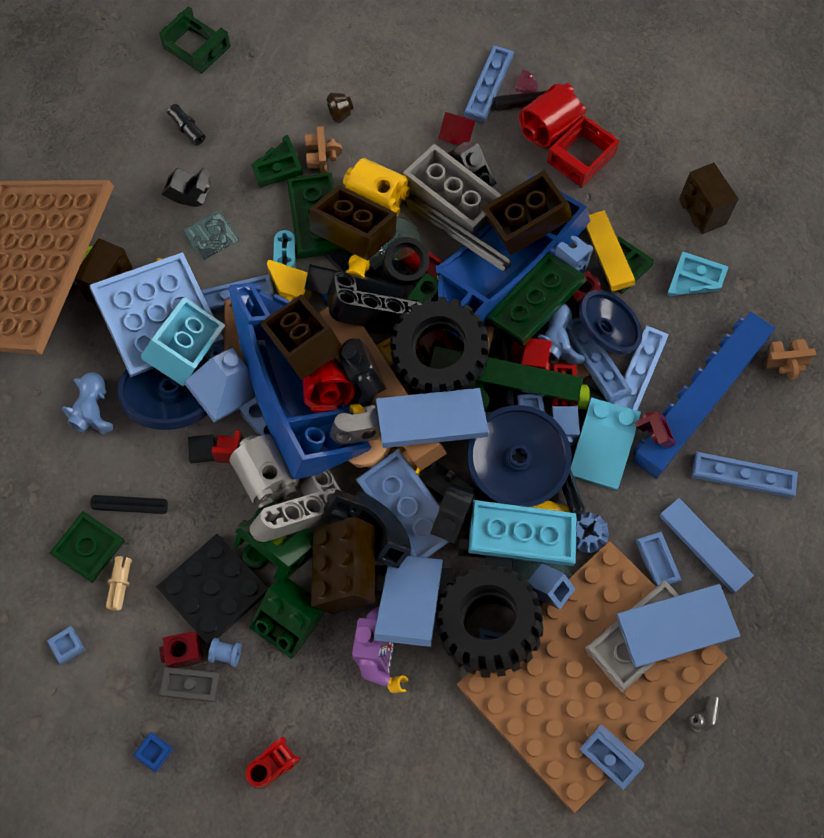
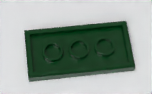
[287,172,345,259]
[485,253,587,346]

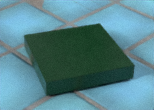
[49,511,125,583]

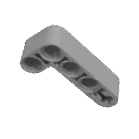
[250,470,341,542]

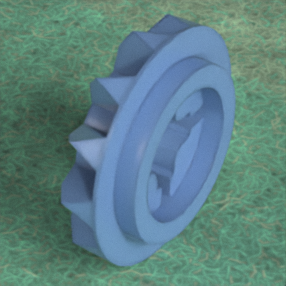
[576,511,609,553]

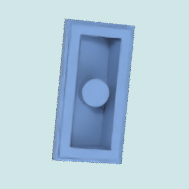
[579,724,644,790]

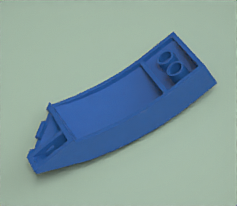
[436,174,590,340]
[229,283,371,479]

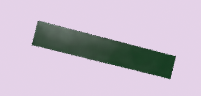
[430,346,583,403]

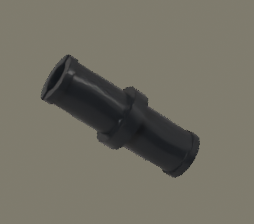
[167,104,206,146]

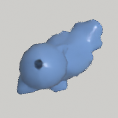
[536,304,585,364]
[62,372,113,435]

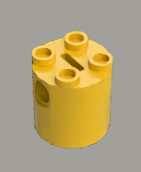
[343,158,411,217]

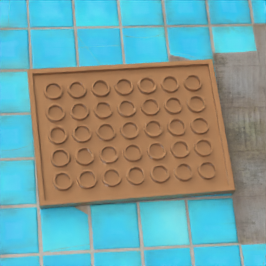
[0,180,114,355]
[457,541,728,814]

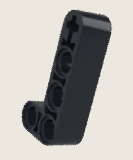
[327,272,423,331]

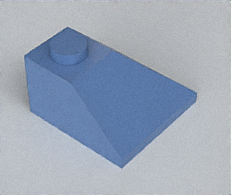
[184,348,254,422]

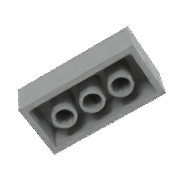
[403,144,502,235]

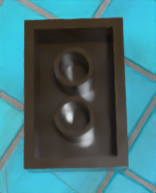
[482,170,573,256]
[309,185,397,261]
[260,294,343,380]
[311,516,375,614]

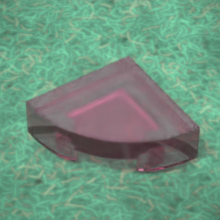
[516,69,538,93]

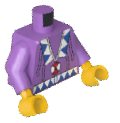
[352,607,408,693]

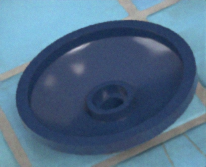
[579,290,642,354]

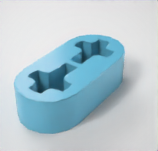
[274,230,296,268]

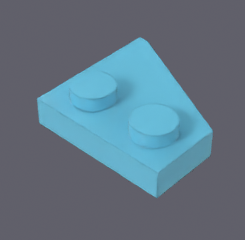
[667,252,728,296]

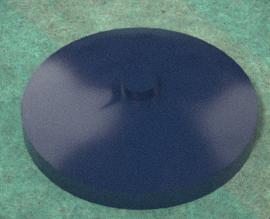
[118,357,209,430]
[467,405,572,508]

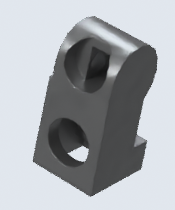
[330,405,380,444]

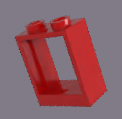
[547,115,620,188]

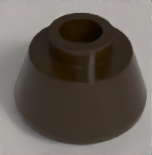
[326,93,354,123]

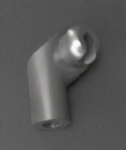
[689,696,721,732]

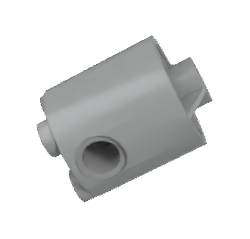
[229,434,299,508]

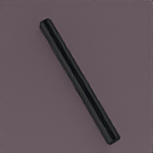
[405,194,511,271]

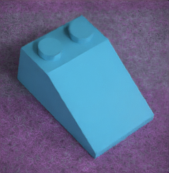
[140,297,225,386]
[571,397,641,491]

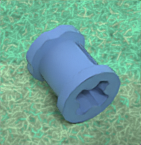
[208,638,242,668]

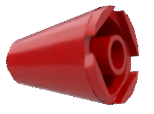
[303,358,355,413]

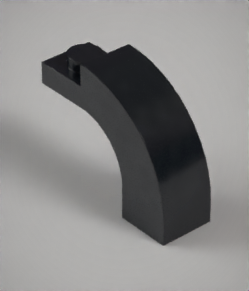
[324,489,412,568]

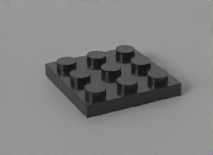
[156,534,268,646]

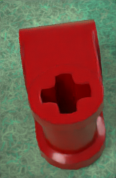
[246,737,301,789]

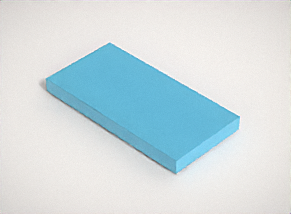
[468,500,576,566]

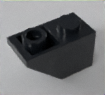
[447,142,497,187]

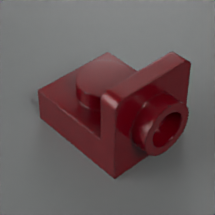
[635,412,676,449]

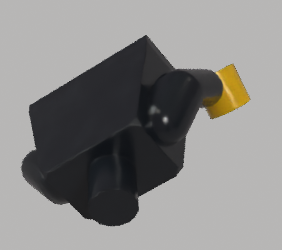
[335,338,387,414]

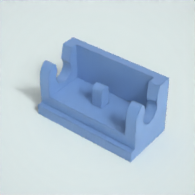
[555,236,593,273]

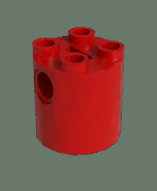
[519,83,586,148]

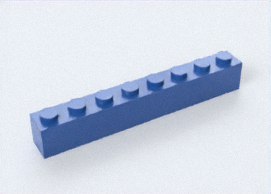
[632,312,775,479]

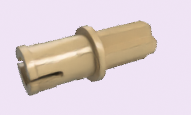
[106,556,132,611]

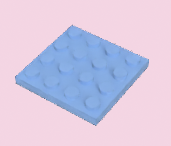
[90,252,224,377]

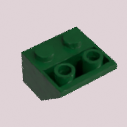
[249,578,325,659]

